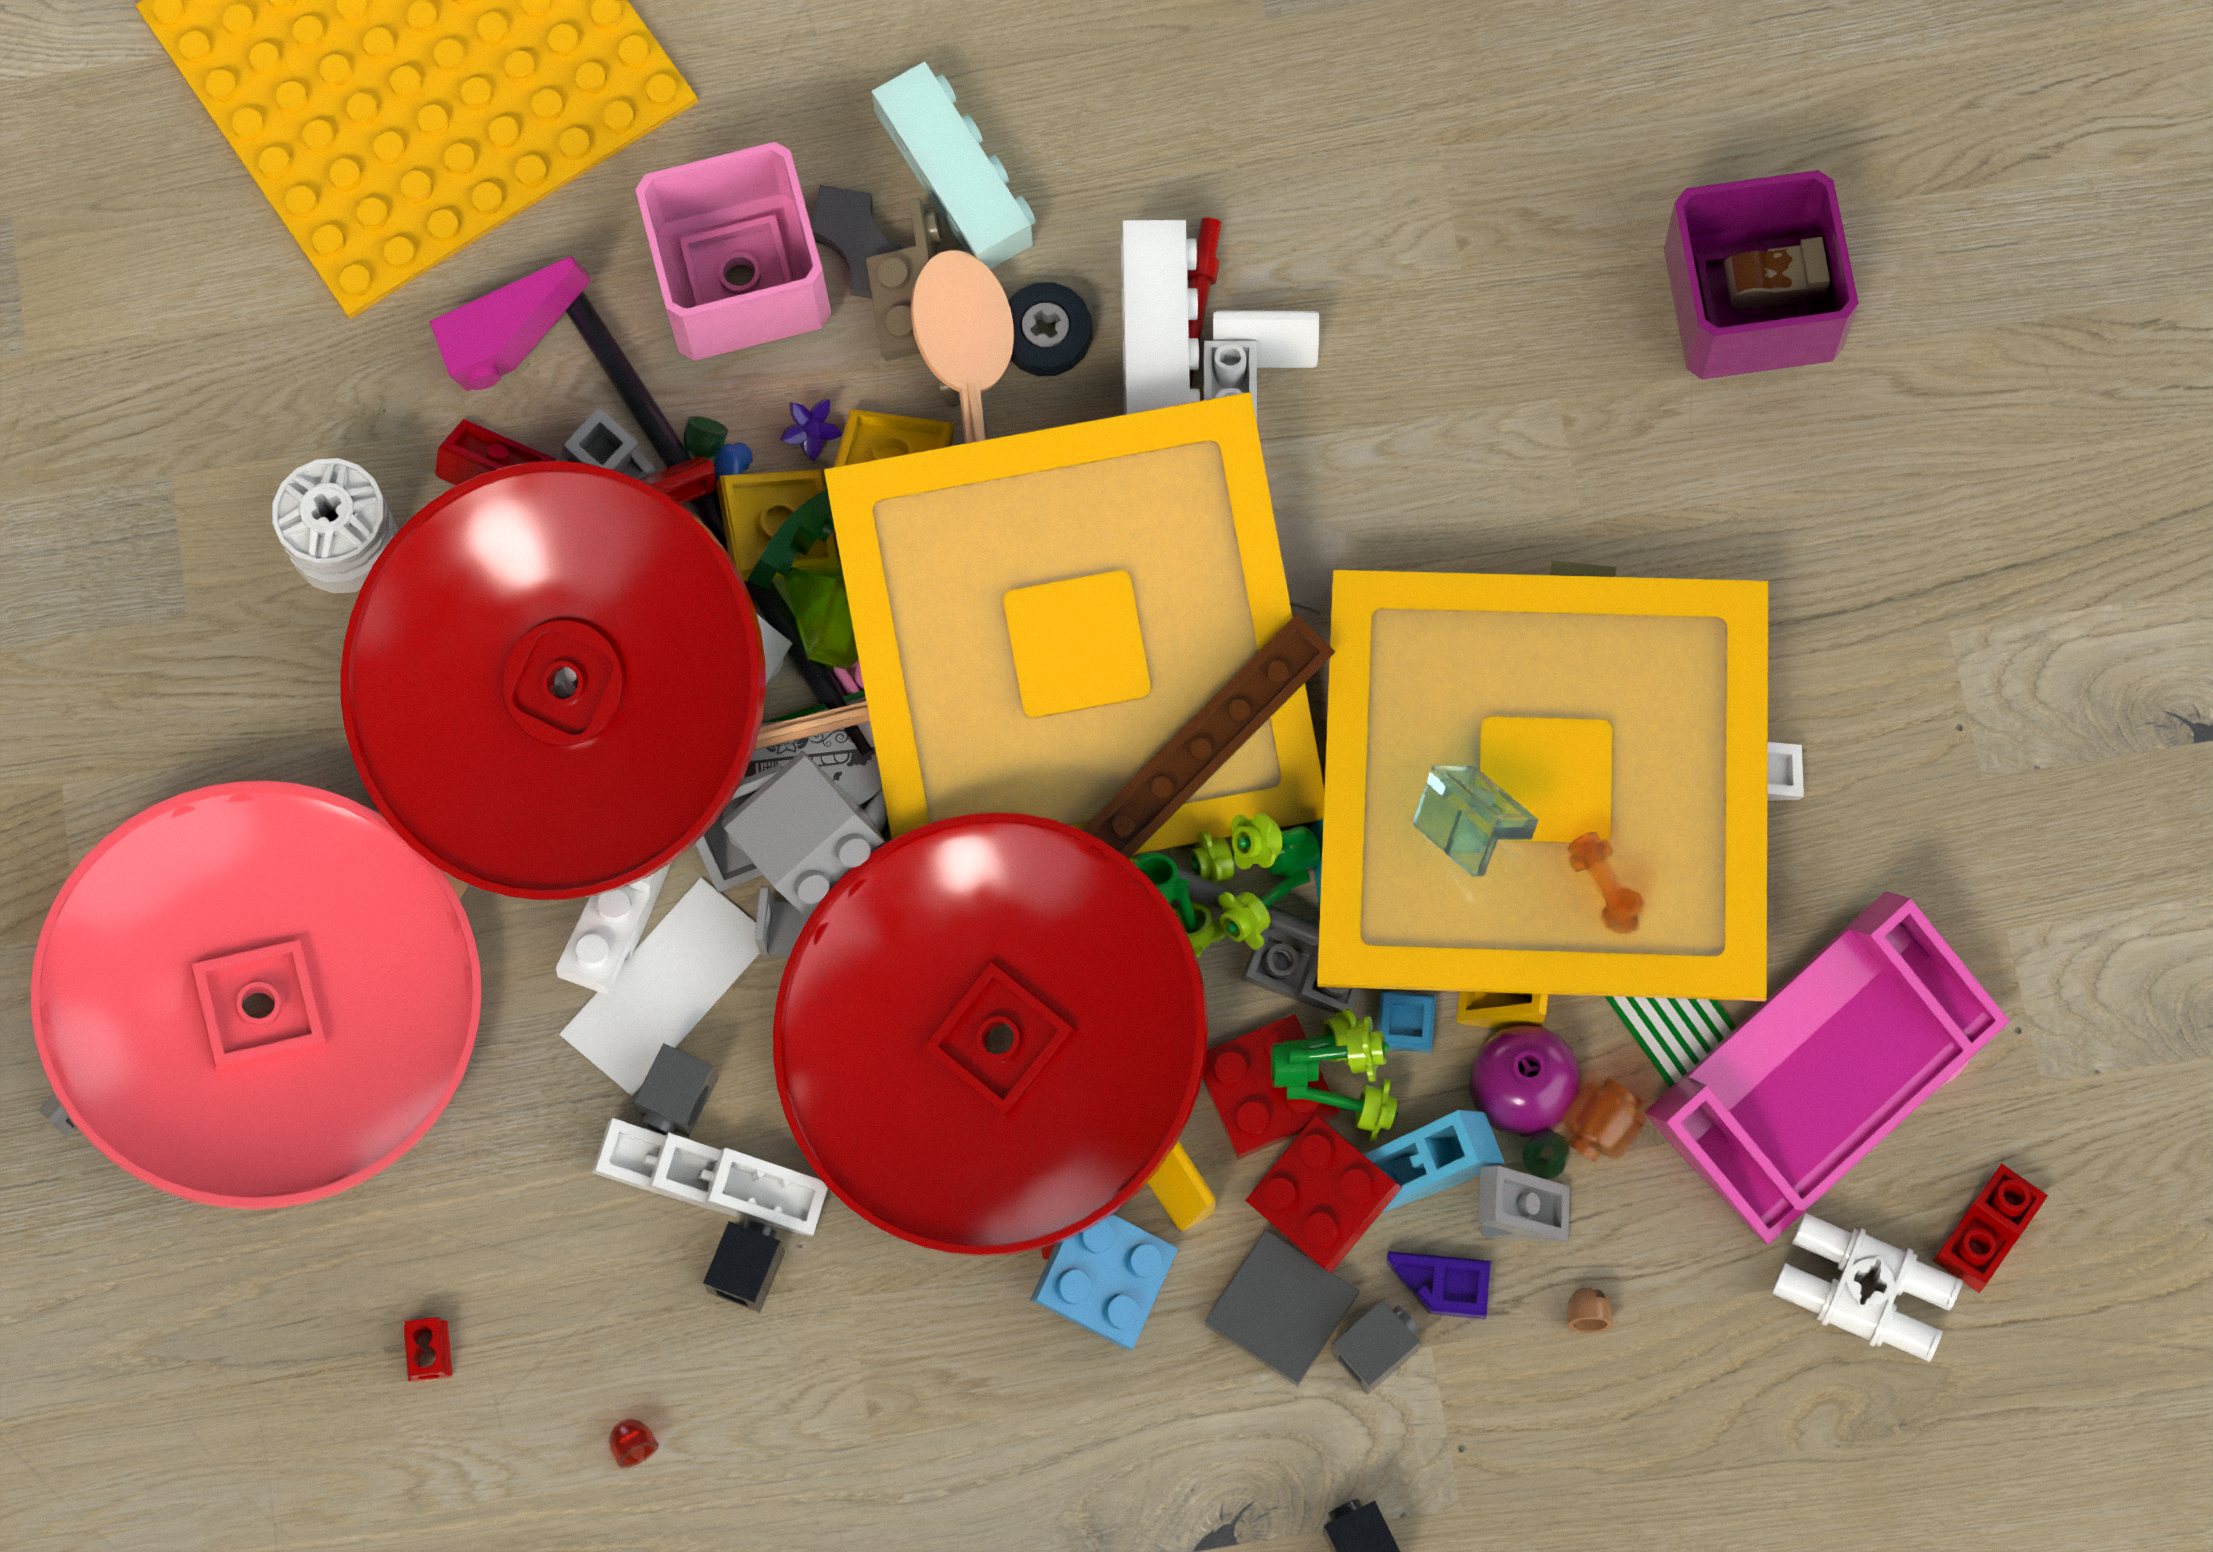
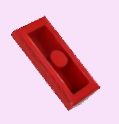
[435,419,556,485]
[639,456,716,504]

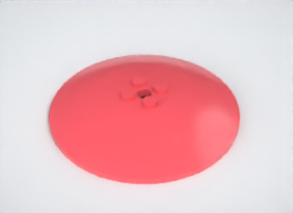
[31,781,481,1210]

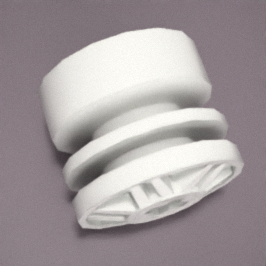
[272,458,398,593]

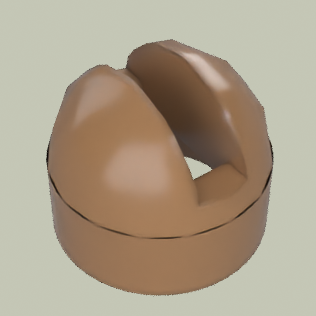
[1567,1287,1613,1333]

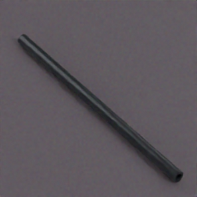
[565,291,872,756]

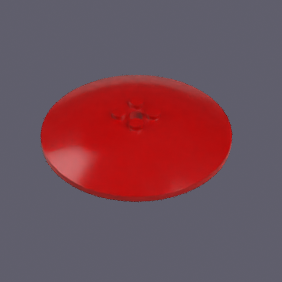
[773,812,1208,1256]

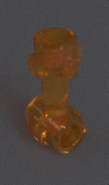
[1567,832,1645,934]

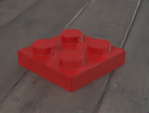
[1202,1014,1340,1160]
[1245,1115,1402,1273]

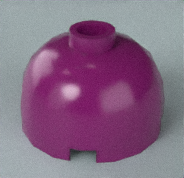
[1469,1024,1580,1138]

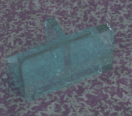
[1413,766,1539,877]

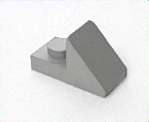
[1478,1166,1570,1242]

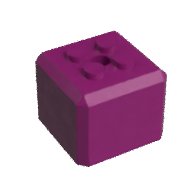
[1664,170,1859,380]

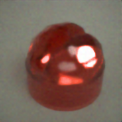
[609,1419,659,1468]

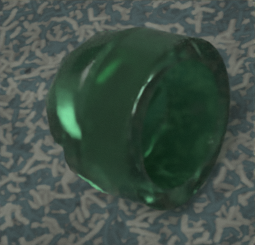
[683,416,729,459]
[1522,1129,1570,1179]

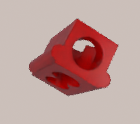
[403,1317,453,1382]

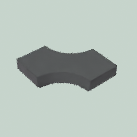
[811,185,905,299]

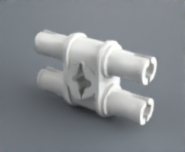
[1771,1213,1963,1362]

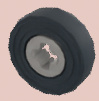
[1008,282,1092,376]

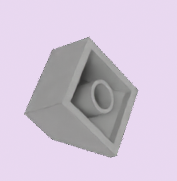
[721,750,886,918]

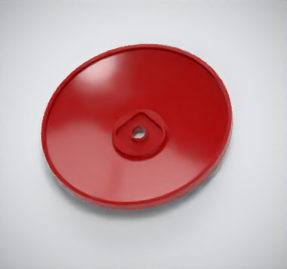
[340,461,766,900]

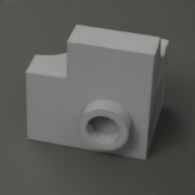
[556,407,657,479]

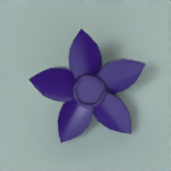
[780,398,843,461]

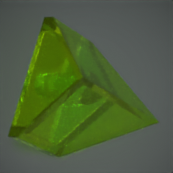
[784,566,859,670]

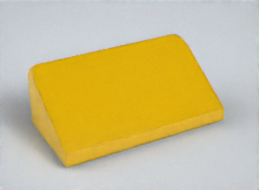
[1147,1141,1216,1232]

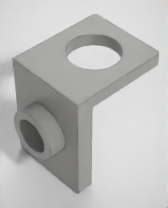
[755,886,814,958]

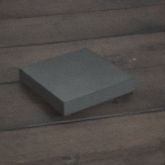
[1204,1230,1360,1386]

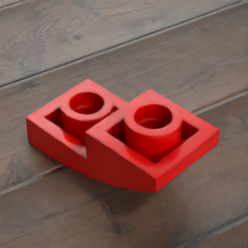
[1933,1163,2048,1294]

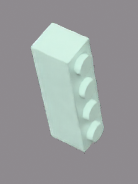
[871,61,1036,269]

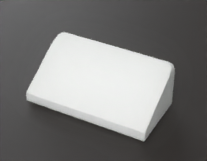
[1213,310,1319,368]

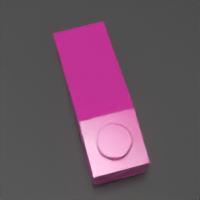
[429,256,591,392]

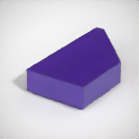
[1386,1251,1491,1319]

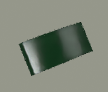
[747,489,834,589]

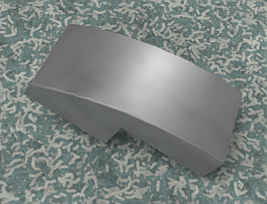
[1241,928,1361,1012]

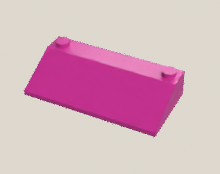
[1644,891,2010,1245]

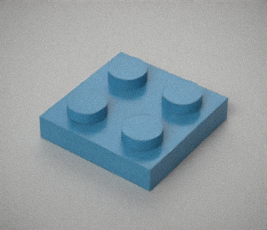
[1030,1214,1178,1350]

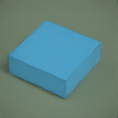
[1377,991,1436,1053]

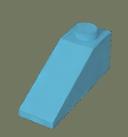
[1364,1110,1505,1213]

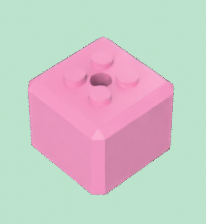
[635,142,831,361]

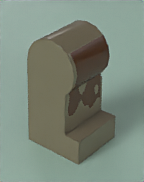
[1723,237,1830,309]

